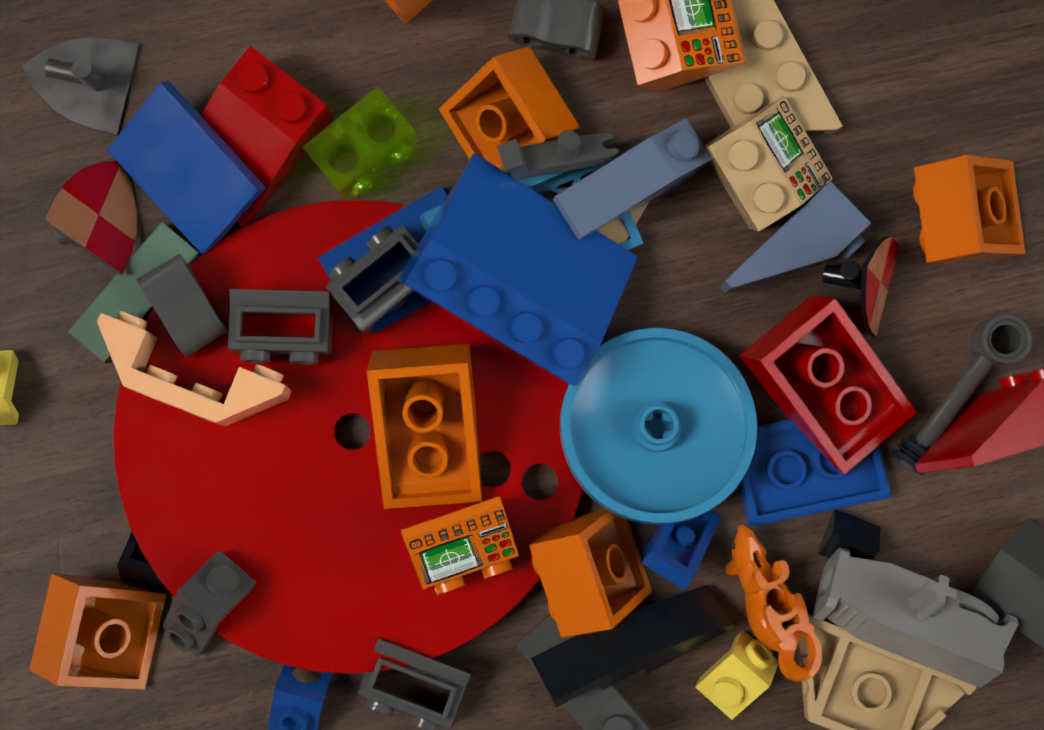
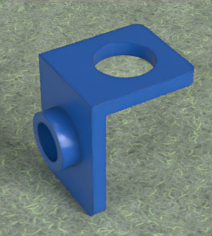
[268,665,333,730]

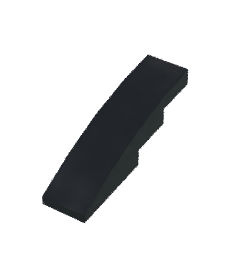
[531,585,733,707]

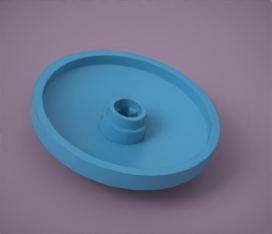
[559,328,757,525]

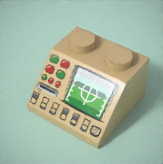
[704,96,833,232]

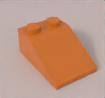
[367,343,482,509]

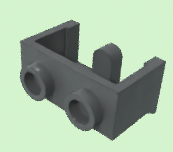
[326,225,418,336]
[228,289,334,365]
[358,638,472,730]

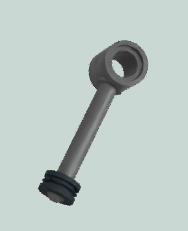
[891,315,1032,476]

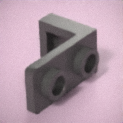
[163,550,256,657]

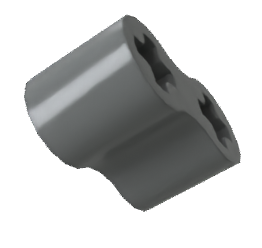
[508,0,607,60]
[137,253,229,357]

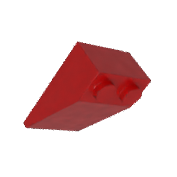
[201,45,334,227]
[739,295,917,475]
[915,368,1044,473]

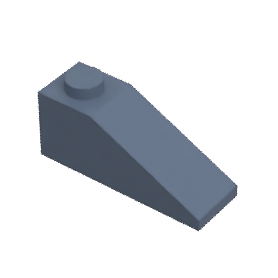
[553,118,712,241]
[719,181,871,293]

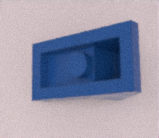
[642,510,721,590]

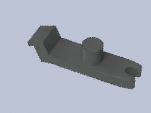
[497,131,619,180]

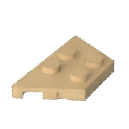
[704,0,843,134]
[798,614,976,730]

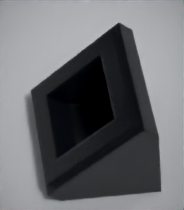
[817,509,881,560]

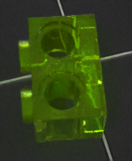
[303,86,418,200]

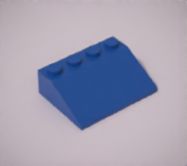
[397,153,638,387]

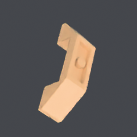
[97,311,292,427]

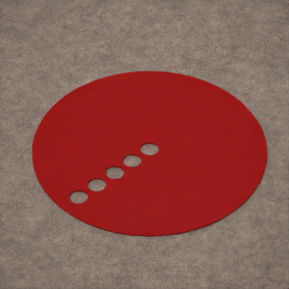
[113,200,583,674]

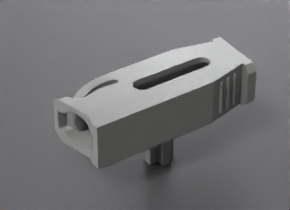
[812,547,1019,688]

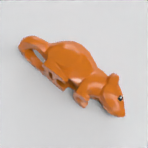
[725,524,822,682]

